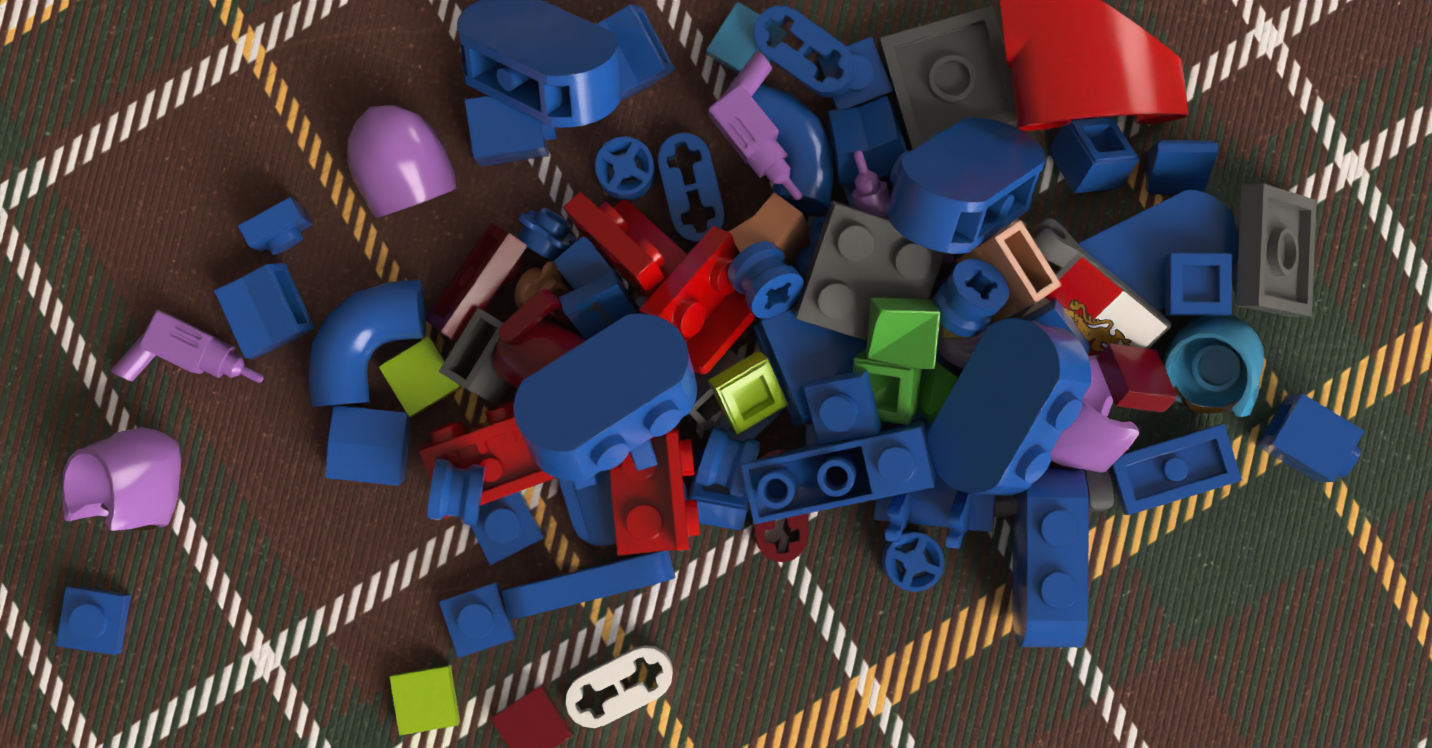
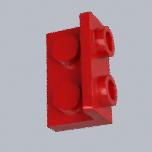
[563,191,687,300]
[639,226,756,375]
[419,400,555,518]
[610,428,700,555]

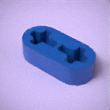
[753,6,856,98]
[658,133,724,245]

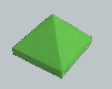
[917,362,959,423]

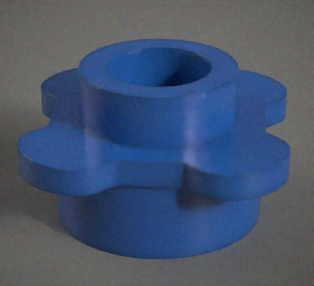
[518,208,577,260]

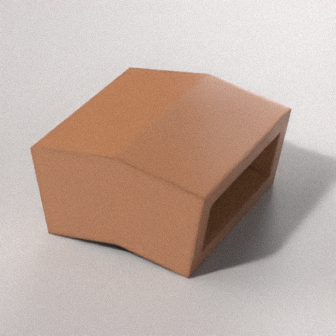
[729,192,810,266]
[956,220,1062,322]

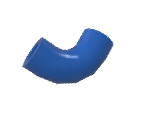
[733,77,834,216]
[308,279,426,407]

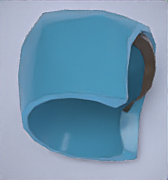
[1163,314,1264,417]

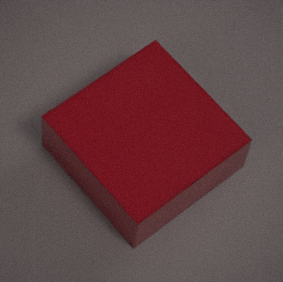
[1096,343,1178,413]
[490,683,574,748]

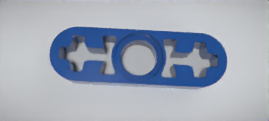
[502,551,676,620]

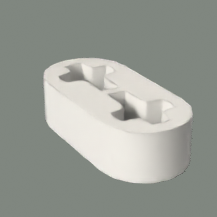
[566,645,673,728]

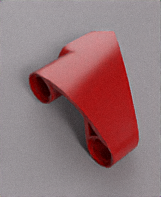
[1000,0,1189,131]

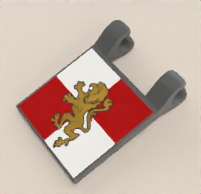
[988,218,1171,356]

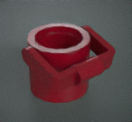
[493,289,586,389]

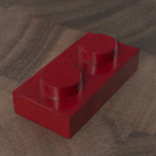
[425,223,527,342]

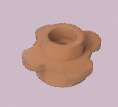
[515,261,572,319]

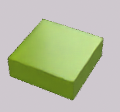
[379,336,462,418]
[708,351,788,435]
[390,665,460,736]

